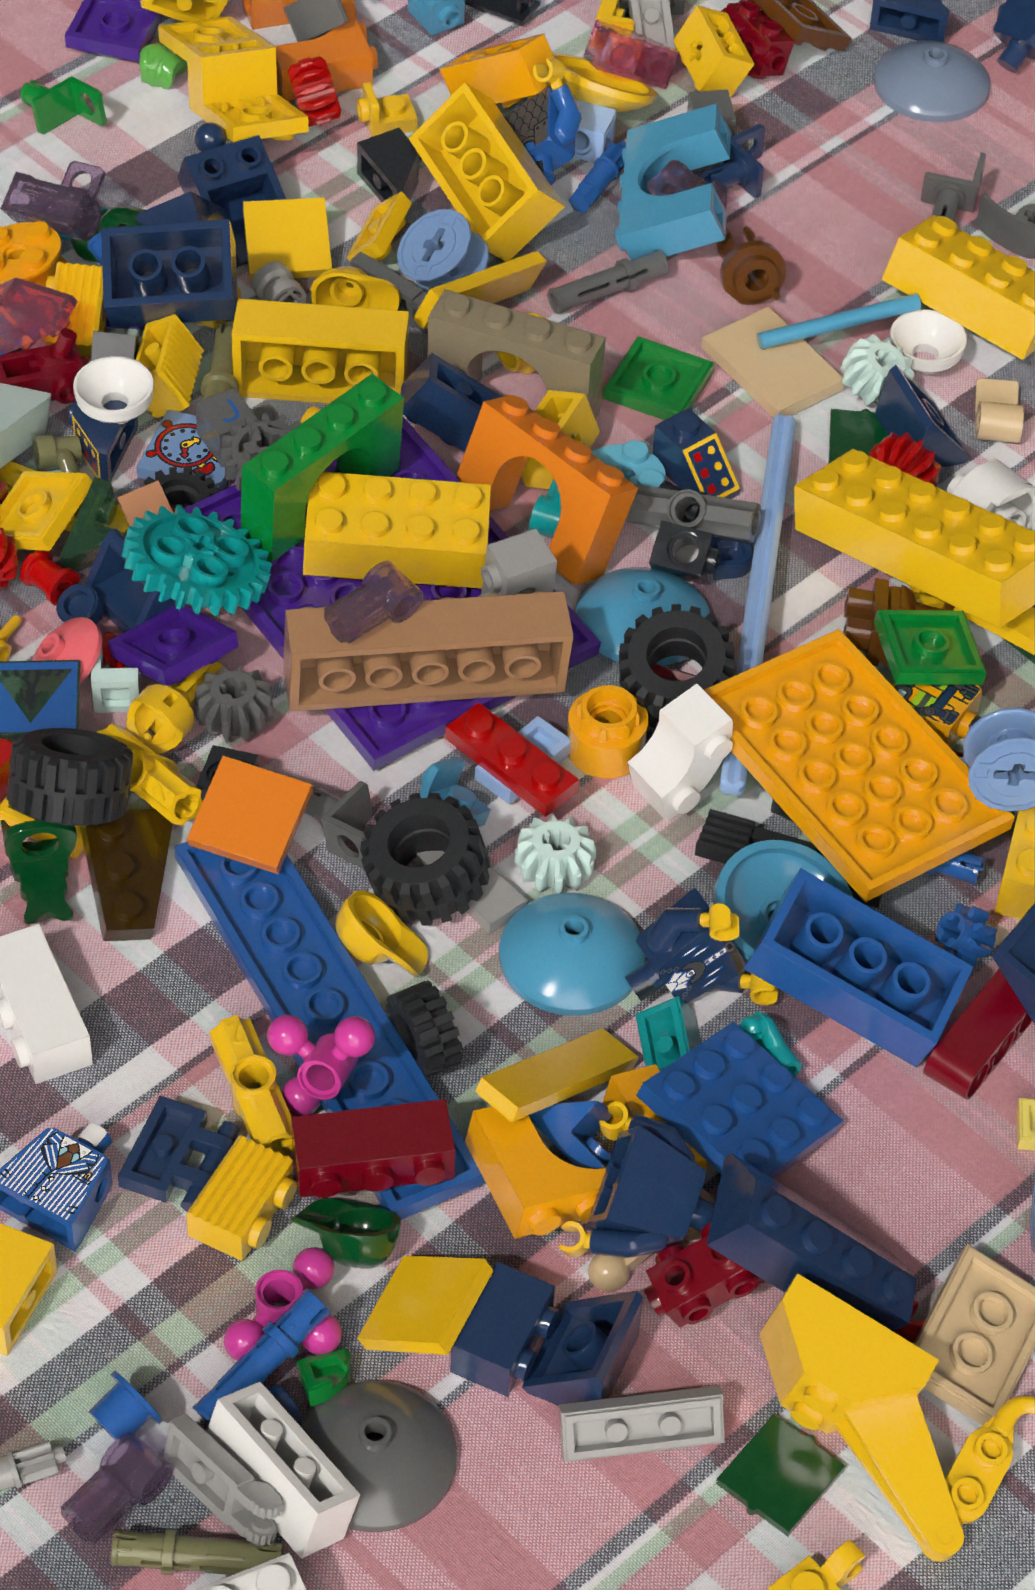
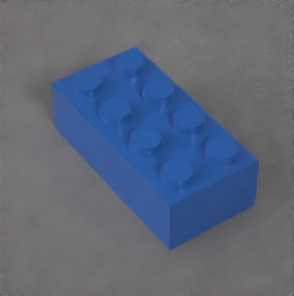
[743,868,974,1067]

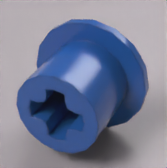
[88,1370,163,1446]

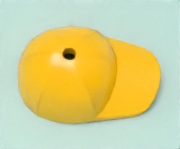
[310,267,401,310]
[335,890,428,978]

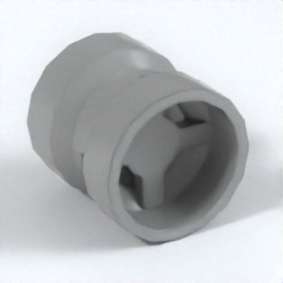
[251,262,307,303]

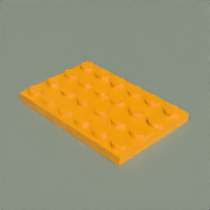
[704,629,1015,902]

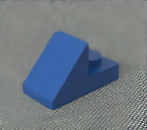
[529,1101,612,1169]

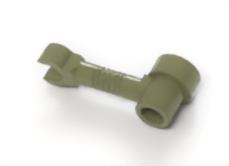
[32,434,92,512]

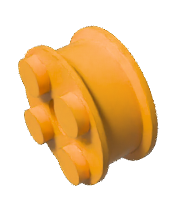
[0,221,68,309]

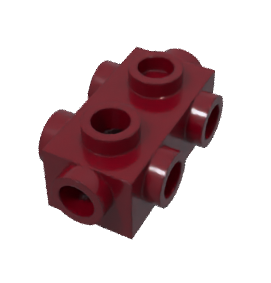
[721,0,795,79]
[0,328,90,404]
[644,1222,766,1328]

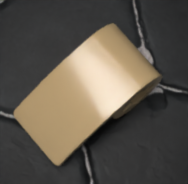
[975,378,1024,443]

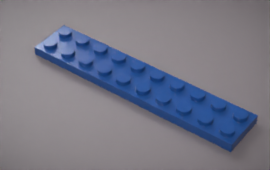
[174,841,484,1220]

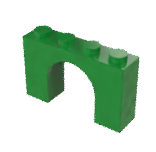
[241,373,404,562]

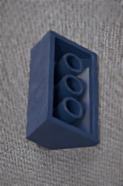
[707,1153,917,1331]

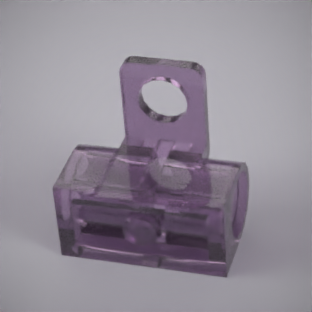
[0,161,106,241]

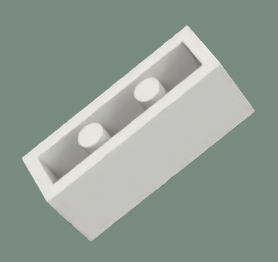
[0,924,93,1084]
[207,1382,361,1559]

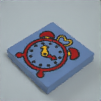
[137,410,228,492]

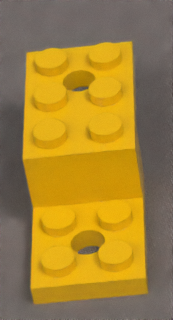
[158,16,309,143]

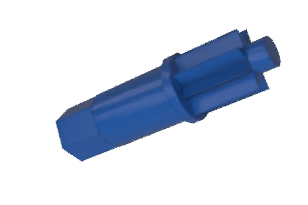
[568,141,626,213]

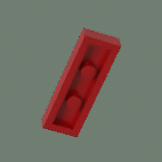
[445,702,579,817]

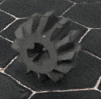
[195,664,273,743]

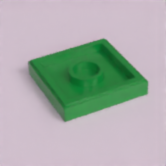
[603,336,715,420]
[873,610,987,685]

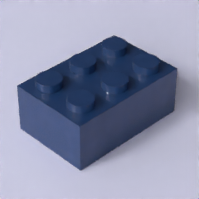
[101,219,238,328]

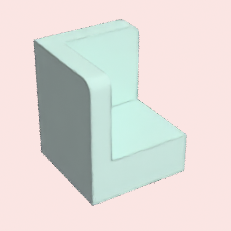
[91,647,141,713]

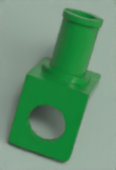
[20,76,107,135]

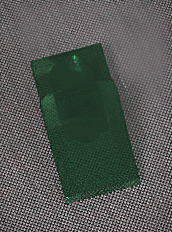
[60,477,126,572]

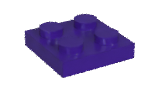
[65,0,164,62]
[108,605,239,686]

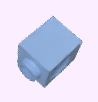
[574,99,617,163]

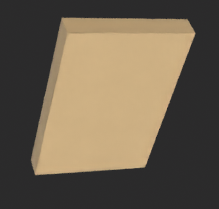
[701,306,845,418]
[913,1244,1035,1425]

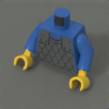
[504,58,582,185]

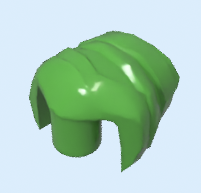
[139,43,188,89]

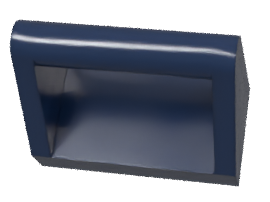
[85,529,174,633]

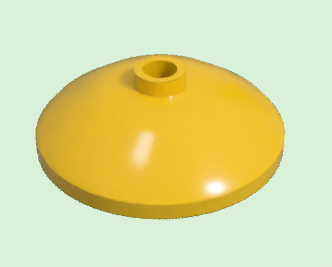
[552,52,657,113]

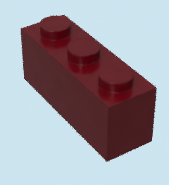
[291,1099,455,1198]

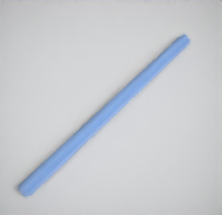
[719,413,796,796]

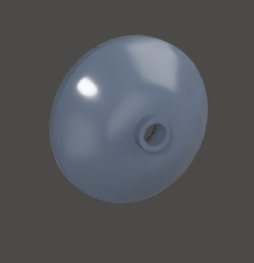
[874,40,990,122]

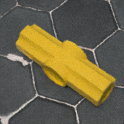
[97,723,203,826]
[209,1015,293,1156]

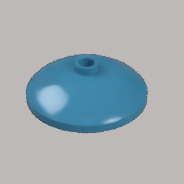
[576,567,710,666]
[713,840,853,960]
[499,893,645,1016]

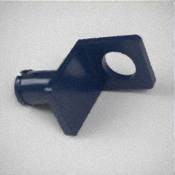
[701,124,765,198]

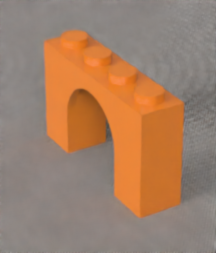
[242,0,378,101]
[456,395,638,585]

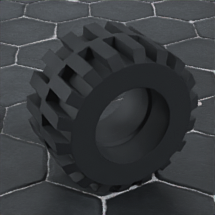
[619,604,735,728]
[7,728,133,826]
[360,792,491,926]

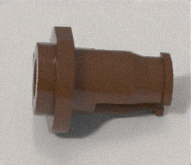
[716,226,786,305]

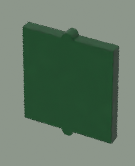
[828,409,888,464]
[716,1414,845,1537]

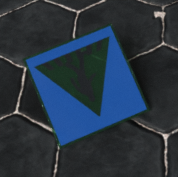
[0,660,81,739]

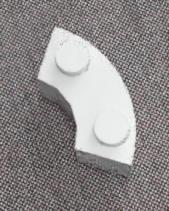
[628,684,733,823]

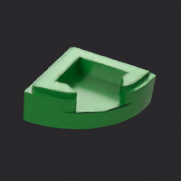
[297,1348,352,1407]

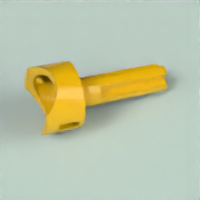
[126,661,222,755]

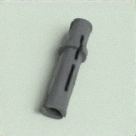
[547,250,669,314]

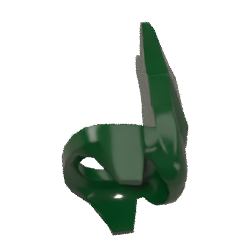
[0,820,77,924]

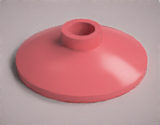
[28,617,102,699]

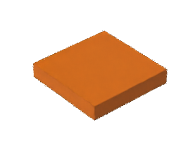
[187,756,313,874]

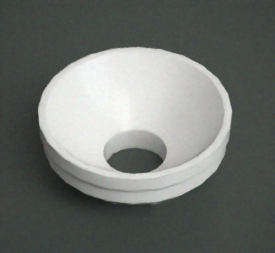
[890,309,967,375]
[73,356,154,425]

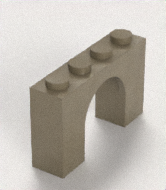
[427,289,606,420]

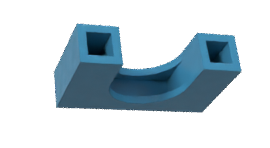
[615,103,731,260]

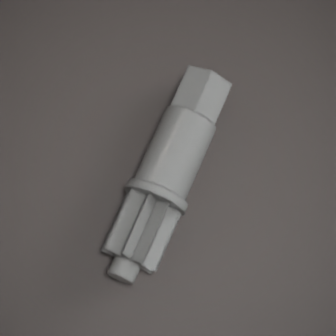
[0,1440,67,1491]

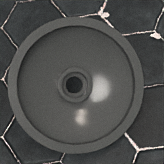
[302,1380,457,1532]

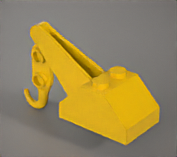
[759,1273,1035,1562]

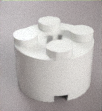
[947,459,1035,531]

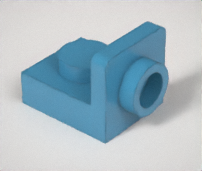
[408,0,465,36]
[419,756,491,827]

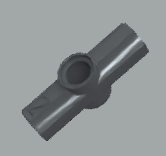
[625,484,761,542]

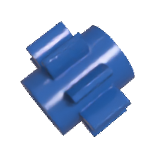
[935,903,997,966]

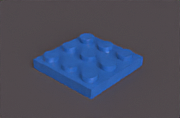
[636,1021,844,1179]

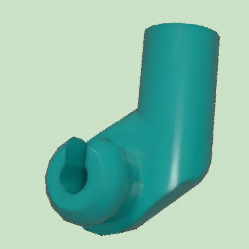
[739,1012,802,1076]

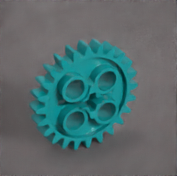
[121,505,272,616]

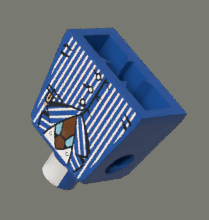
[0,1123,112,1252]

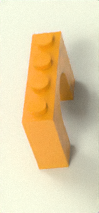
[465,1064,708,1239]

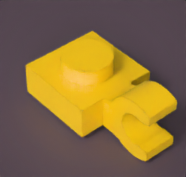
[767,1539,865,1590]

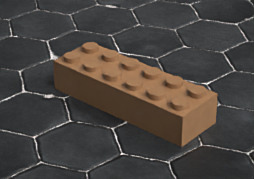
[283,591,573,712]

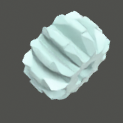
[840,334,915,406]
[514,813,596,893]

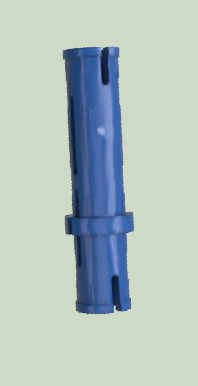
[192,1289,331,1424]

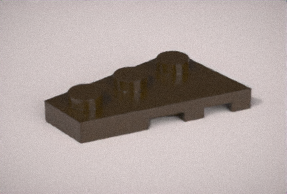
[80,809,173,941]

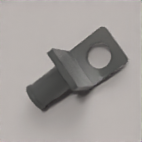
[921,152,987,222]
[304,781,373,869]

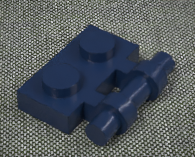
[118,1096,240,1212]

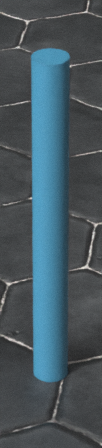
[757,293,921,349]

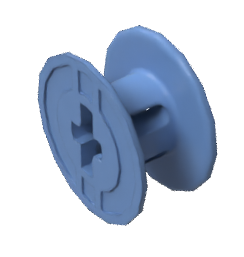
[397,209,489,292]
[963,707,1035,812]

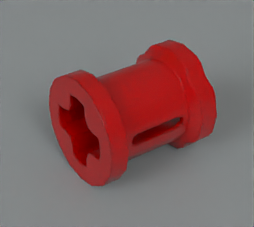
[20,550,80,606]

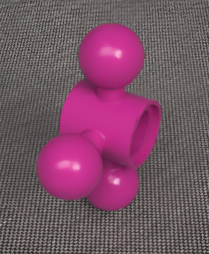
[267,1015,375,1116]
[223,1247,342,1361]

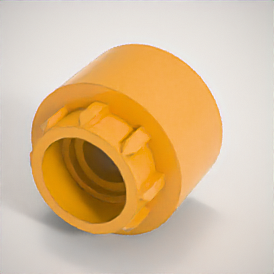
[567,685,648,779]

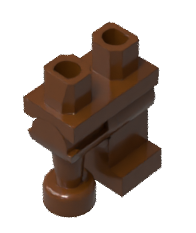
[843,578,955,667]

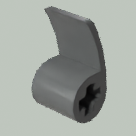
[283,0,348,42]
[976,193,1035,259]

